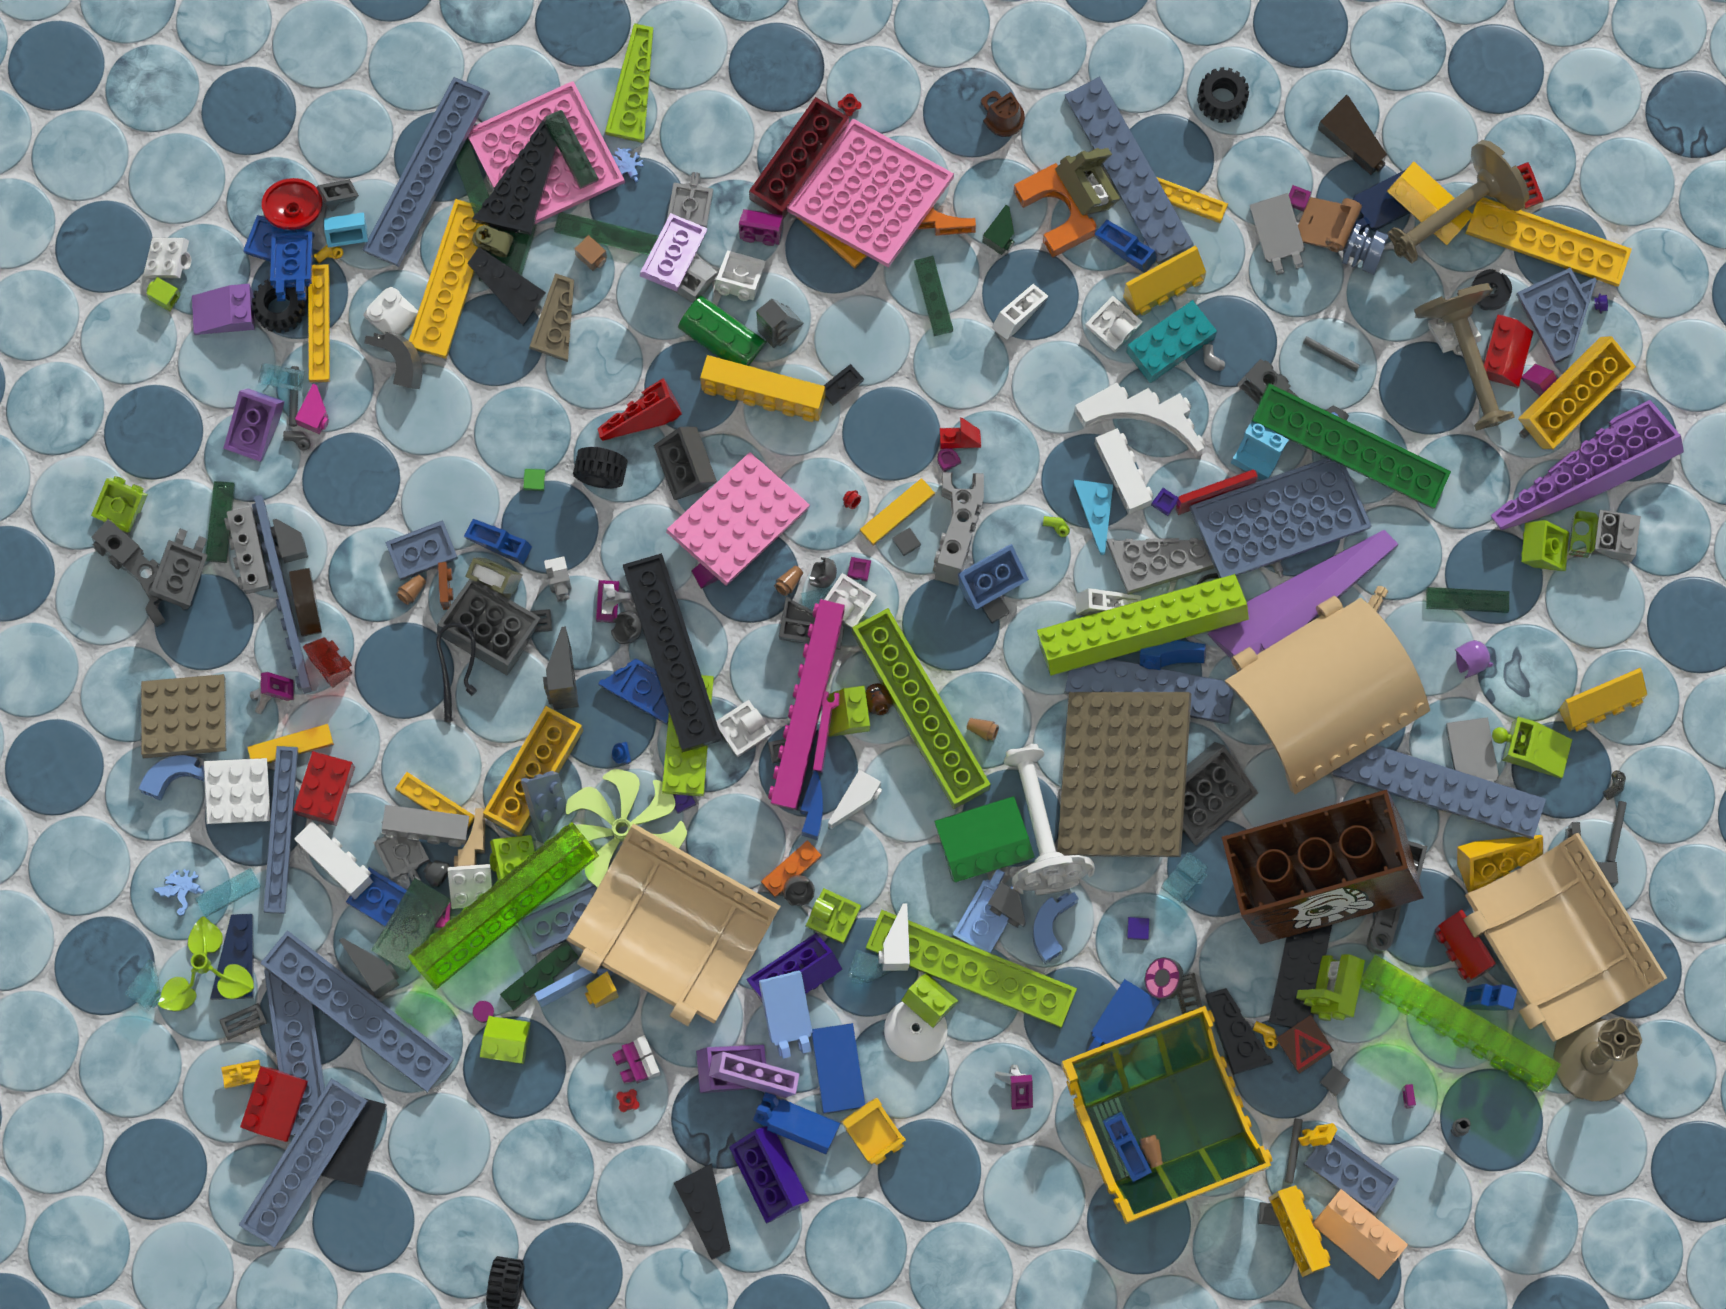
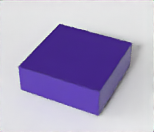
[1151,488,1178,516]
[1127,917,1149,940]

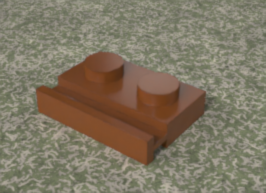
[438,562,454,610]

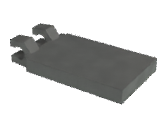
[149,528,208,609]

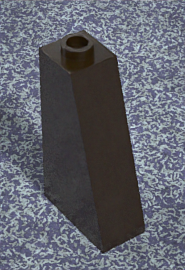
[1318,94,1387,175]

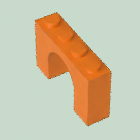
[1013,163,1097,258]

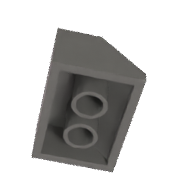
[654,427,717,500]

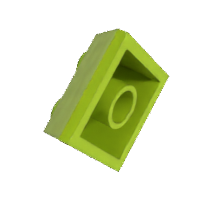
[1521,520,1569,571]
[827,686,870,737]
[901,974,959,1028]
[480,1016,531,1064]

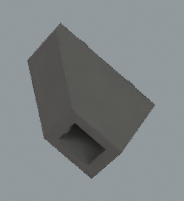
[270,519,308,563]
[988,882,1026,928]

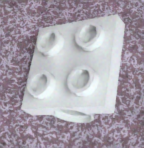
[143,238,192,278]
[1085,296,1143,352]
[1428,317,1481,355]
[824,573,877,629]
[716,700,772,758]
[448,864,494,909]

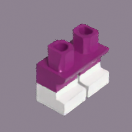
[612,1035,661,1084]

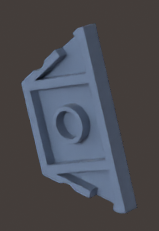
[521,771,567,844]

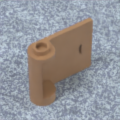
[1298,197,1362,252]

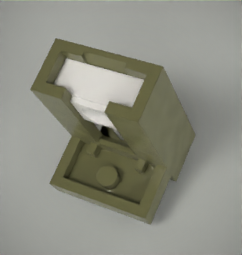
[1055,148,1120,216]
[465,558,523,600]

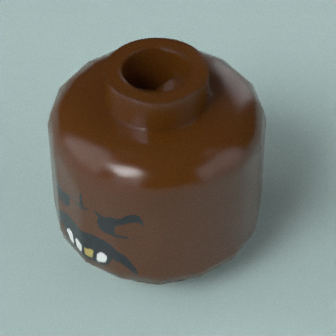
[865,683,893,715]

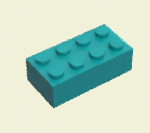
[1126,300,1217,383]

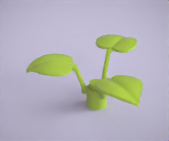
[158,916,254,1011]

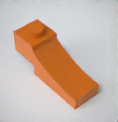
[916,206,976,236]

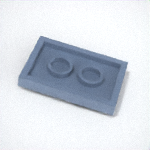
[385,520,458,581]

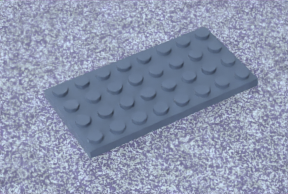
[1189,458,1372,578]

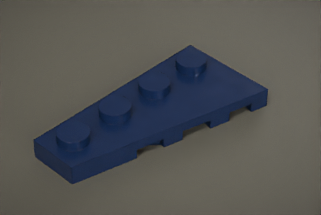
[210,914,254,1000]

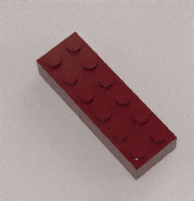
[749,97,849,219]

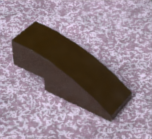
[289,568,322,637]

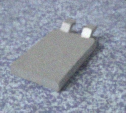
[1250,193,1305,275]
[1446,717,1499,782]

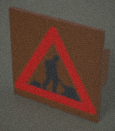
[1276,1015,1334,1074]

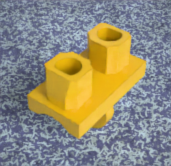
[221,1060,261,1089]

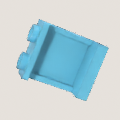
[1231,422,1289,480]

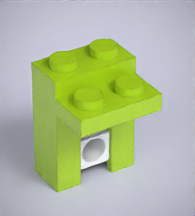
[1296,954,1365,1021]

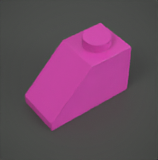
[295,384,329,435]

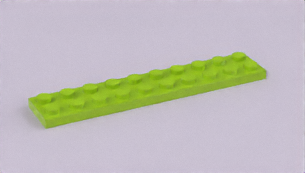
[866,909,1077,1028]

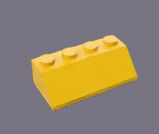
[1386,161,1473,245]
[1123,245,1206,316]
[1558,668,1647,732]
[1268,1185,1330,1277]

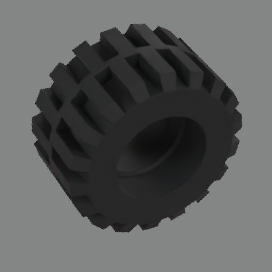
[1197,67,1249,123]
[252,279,306,333]
[573,447,628,489]
[486,1256,525,1309]

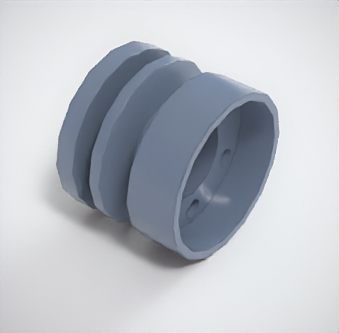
[1342,223,1388,275]

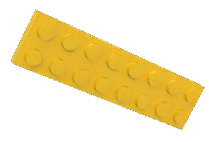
[1465,197,1632,287]
[409,199,490,359]

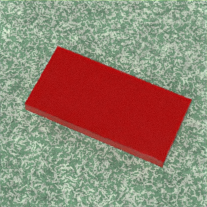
[1175,469,1258,515]

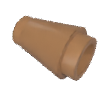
[774,565,803,596]
[396,574,426,605]
[967,718,999,741]
[1139,1135,1163,1168]

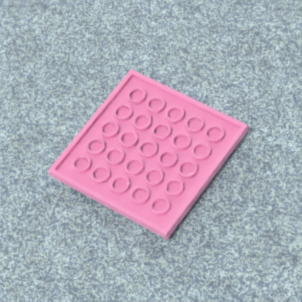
[468,81,625,233]
[787,119,954,268]

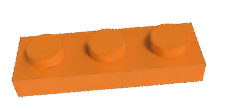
[761,840,822,898]

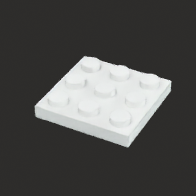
[203,758,270,824]

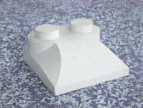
[363,287,418,335]

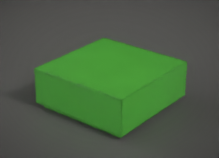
[523,469,546,491]

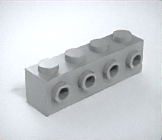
[224,506,271,594]
[382,805,469,847]

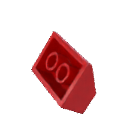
[1483,314,1534,388]
[1435,909,1496,983]
[240,1066,308,1142]

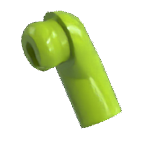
[1043,516,1070,537]

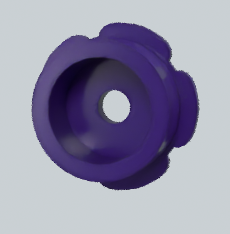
[1595,293,1608,313]

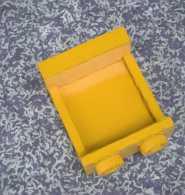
[841,1097,906,1165]

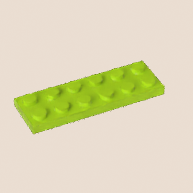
[662,675,714,796]

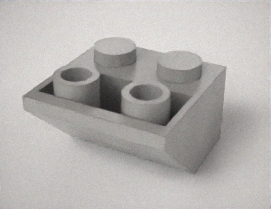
[669,257,718,303]
[1594,510,1641,562]

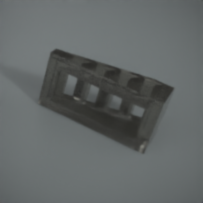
[1177,972,1202,1014]

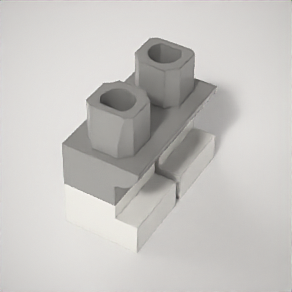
[544,556,572,602]

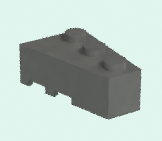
[756,298,804,348]
[779,596,844,650]

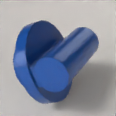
[612,742,631,764]

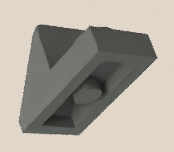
[316,179,359,211]

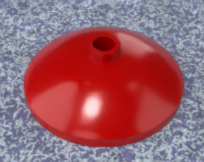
[262,178,323,230]

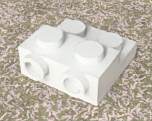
[715,250,766,301]

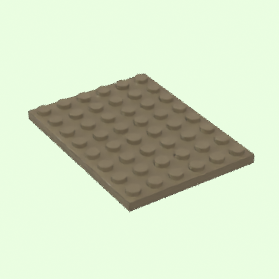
[1057,692,1191,857]

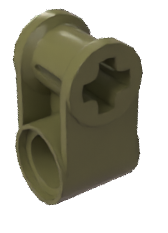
[472,225,514,257]

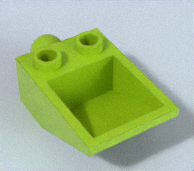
[1492,716,1572,779]

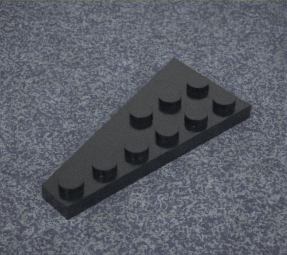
[472,119,563,235]

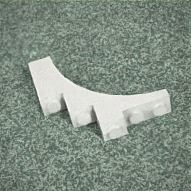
[1074,383,1205,457]

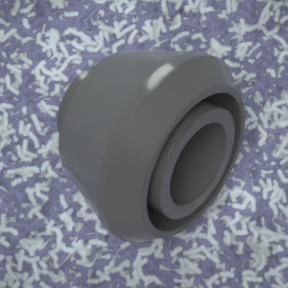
[424,860,450,888]

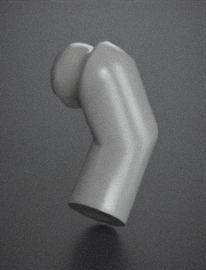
[1203,344,1225,371]

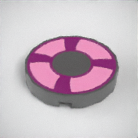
[1144,957,1184,999]

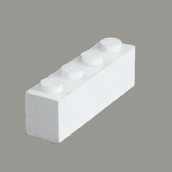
[1094,428,1153,515]
[294,821,373,899]

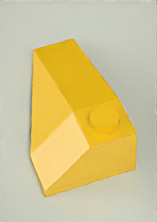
[1457,835,1543,893]

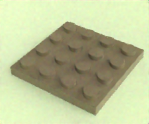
[141,674,226,758]

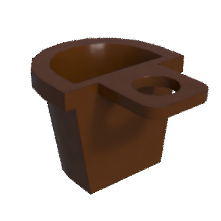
[981,91,1025,137]

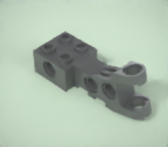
[1237,359,1349,421]
[91,519,192,627]
[1366,841,1428,954]

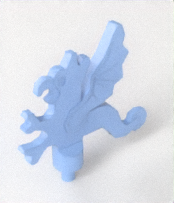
[612,148,644,182]
[154,869,204,916]

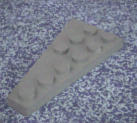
[1106,538,1215,595]

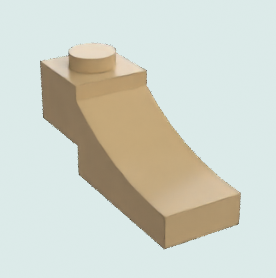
[454,808,485,867]

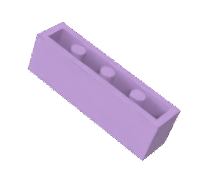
[709,1052,799,1098]

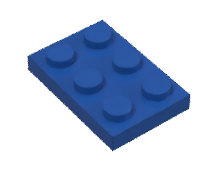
[243,215,315,262]

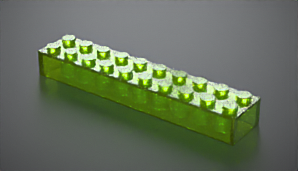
[407,822,599,990]
[1360,954,1561,1092]

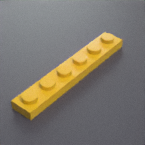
[308,264,330,383]

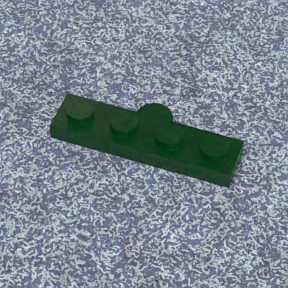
[500,941,579,1011]

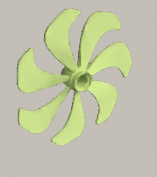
[561,769,687,888]

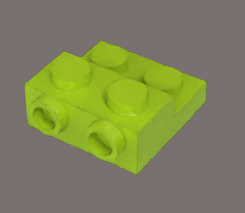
[91,476,148,533]

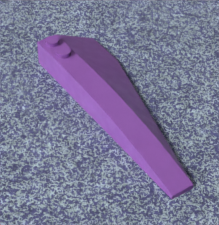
[1491,400,1684,530]
[1207,530,1398,659]

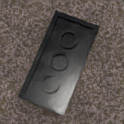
[321,1098,387,1187]

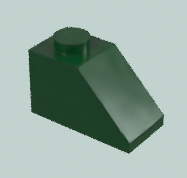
[982,205,1015,255]

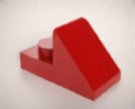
[940,417,981,449]

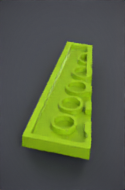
[605,23,654,143]

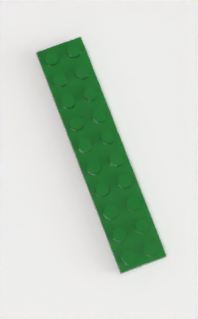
[1251,383,1451,509]

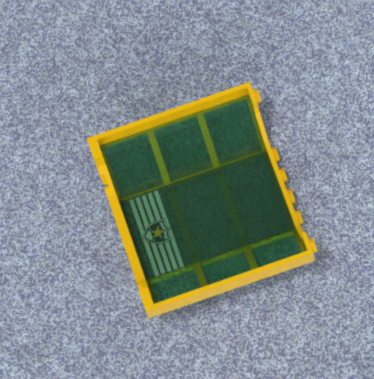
[1061,1006,1273,1224]

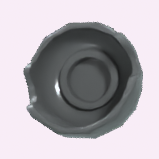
[810,557,837,588]
[611,611,642,644]
[783,875,815,906]

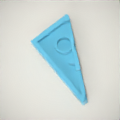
[1073,480,1113,555]

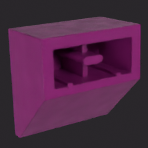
[739,209,783,246]

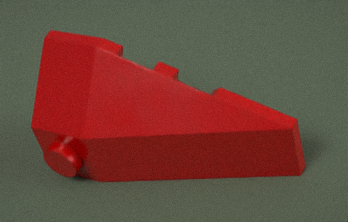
[597,378,682,441]

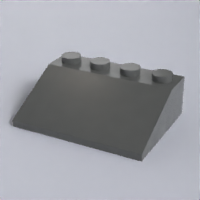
[437,579,541,675]
[543,626,579,710]
[1182,742,1258,846]

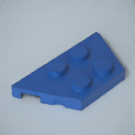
[598,659,669,725]

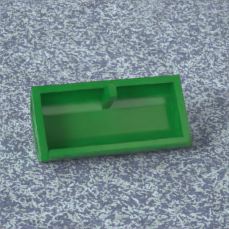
[678,295,767,366]

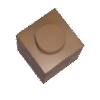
[574,235,607,271]

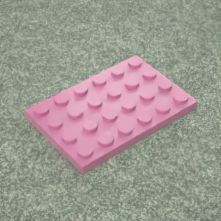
[666,452,810,586]

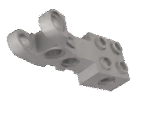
[933,472,984,586]

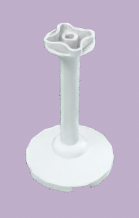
[1004,744,1095,895]

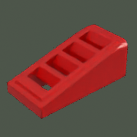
[1517,162,1544,209]

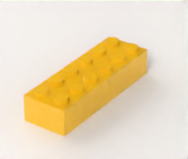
[1518,336,1636,449]
[700,355,825,422]
[483,706,583,836]

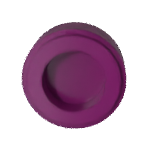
[473,1001,494,1023]

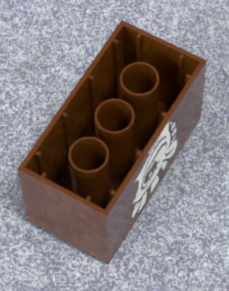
[1222,789,1424,944]

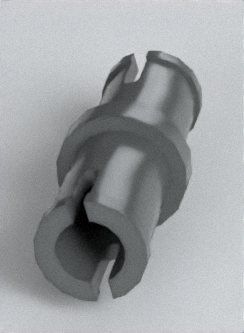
[1451,1118,1471,1137]

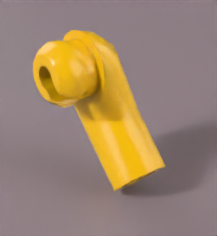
[313,245,343,264]
[1253,1021,1278,1049]

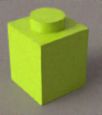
[146,277,181,312]

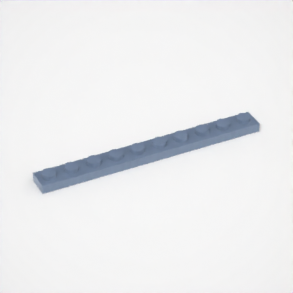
[252,495,312,694]

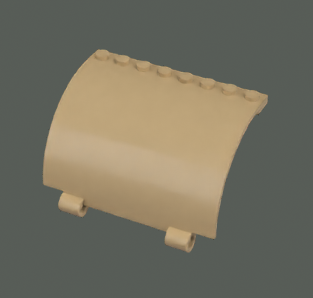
[1225,596,1431,794]
[566,823,780,1026]
[1463,833,1667,1042]

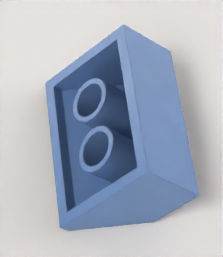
[958,544,1029,610]

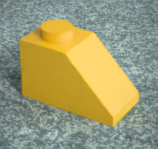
[584,971,619,1008]

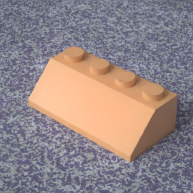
[1312,1189,1408,1280]

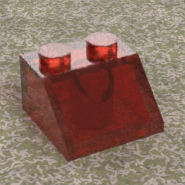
[303,637,352,688]

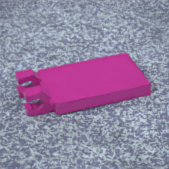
[813,691,840,773]

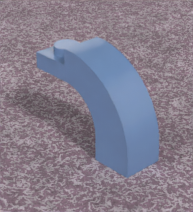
[139,755,204,800]
[1033,892,1079,964]

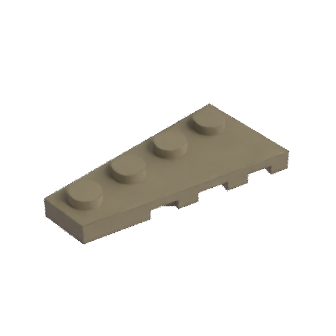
[529,273,574,362]

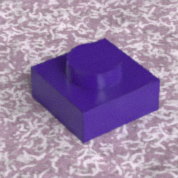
[673,794,696,814]

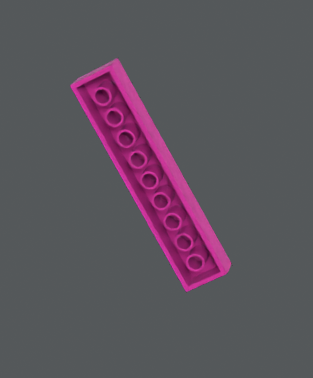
[768,599,845,811]

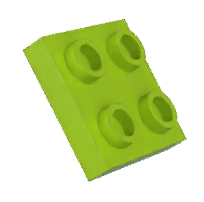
[489,835,539,882]
[805,888,861,944]

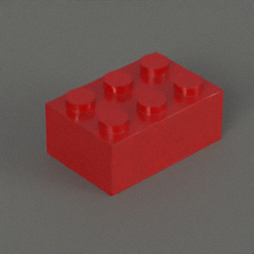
[294,751,355,826]

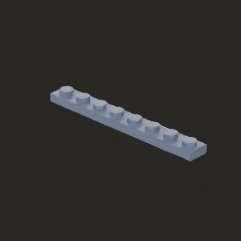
[263,746,298,914]

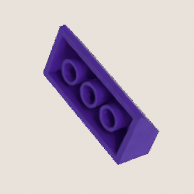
[746,933,843,1004]
[729,1126,809,1224]

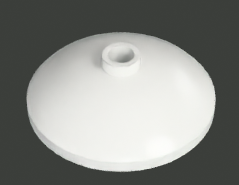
[884,1002,948,1062]

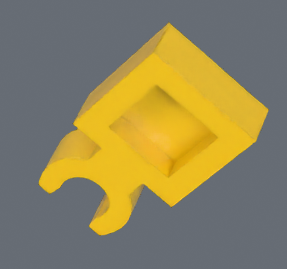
[1298,1123,1338,1146]

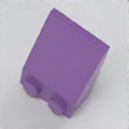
[192,284,255,335]
[223,388,285,462]
[696,1045,766,1093]

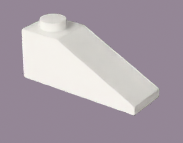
[992,284,1048,340]
[1075,588,1141,616]
[828,770,883,829]
[878,903,910,971]

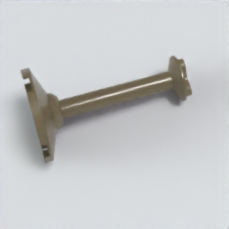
[1387,140,1529,263]
[1414,283,1515,431]
[1553,1017,1642,1102]

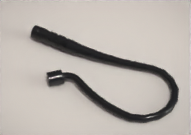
[436,623,477,722]

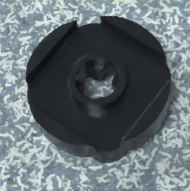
[1471,269,1512,310]

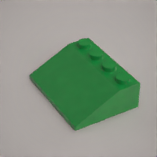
[934,796,1035,882]

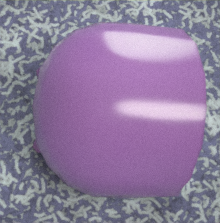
[1455,640,1493,679]

